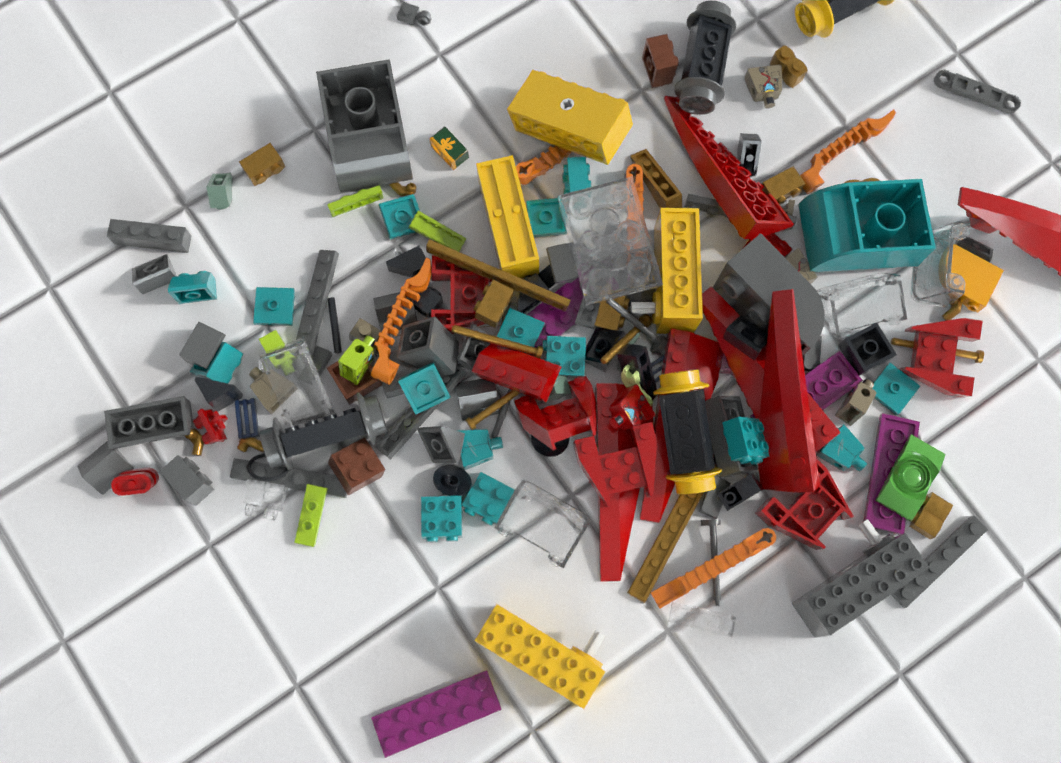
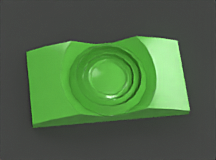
[875,435,946,521]

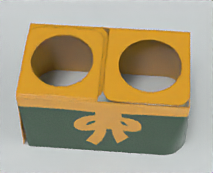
[429,126,469,170]

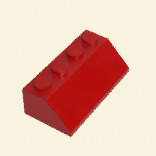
[472,343,562,402]

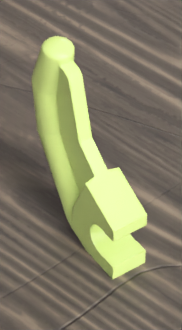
[621,365,653,406]

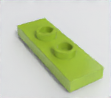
[327,185,384,217]
[408,211,467,252]
[294,484,328,547]

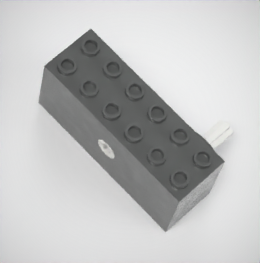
[792,519,930,638]

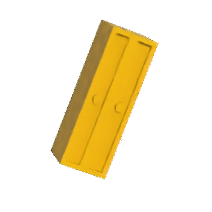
[476,155,539,279]

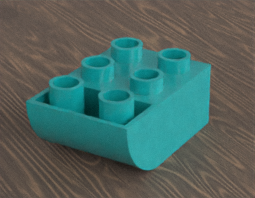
[798,179,936,272]

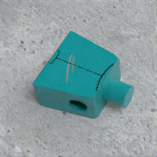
[816,424,867,472]
[458,429,503,470]

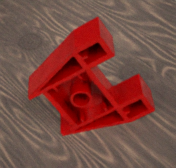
[431,255,492,334]
[899,318,983,398]
[514,376,596,450]
[573,422,657,507]
[755,458,853,550]

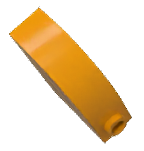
[940,244,1004,312]

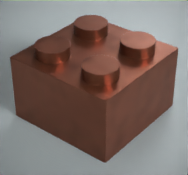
[642,34,679,88]
[327,361,382,405]
[328,437,386,496]

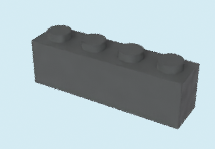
[107,219,192,253]

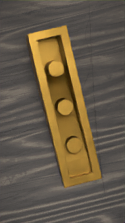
[630,149,682,209]

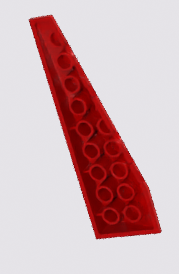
[664,95,794,239]
[957,187,1061,276]
[702,287,841,452]
[758,289,820,493]
[639,328,722,523]
[595,383,653,582]

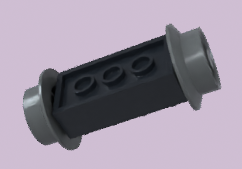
[674,0,736,115]
[260,392,388,471]

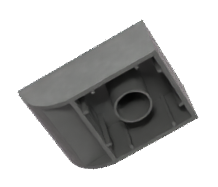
[316,59,413,192]
[712,233,825,357]

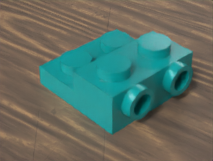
[462,472,515,526]

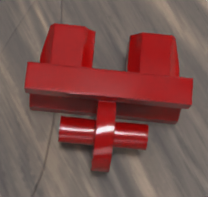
[193,408,228,444]

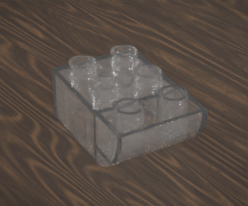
[557,176,663,306]

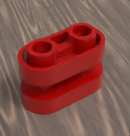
[111,468,159,496]

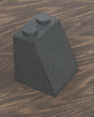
[397,316,460,377]

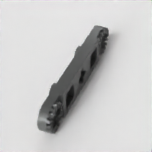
[934,69,1021,114]

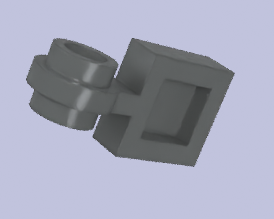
[397,2,432,26]

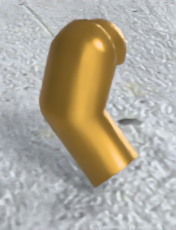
[389,182,417,196]
[941,296,962,321]
[185,428,204,456]
[237,437,264,453]

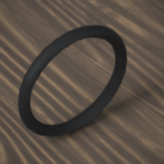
[247,453,289,481]

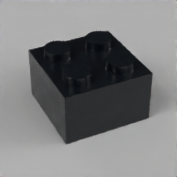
[838,322,897,376]

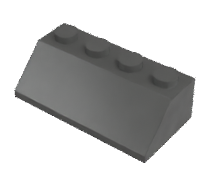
[104,396,193,450]
[705,396,758,477]

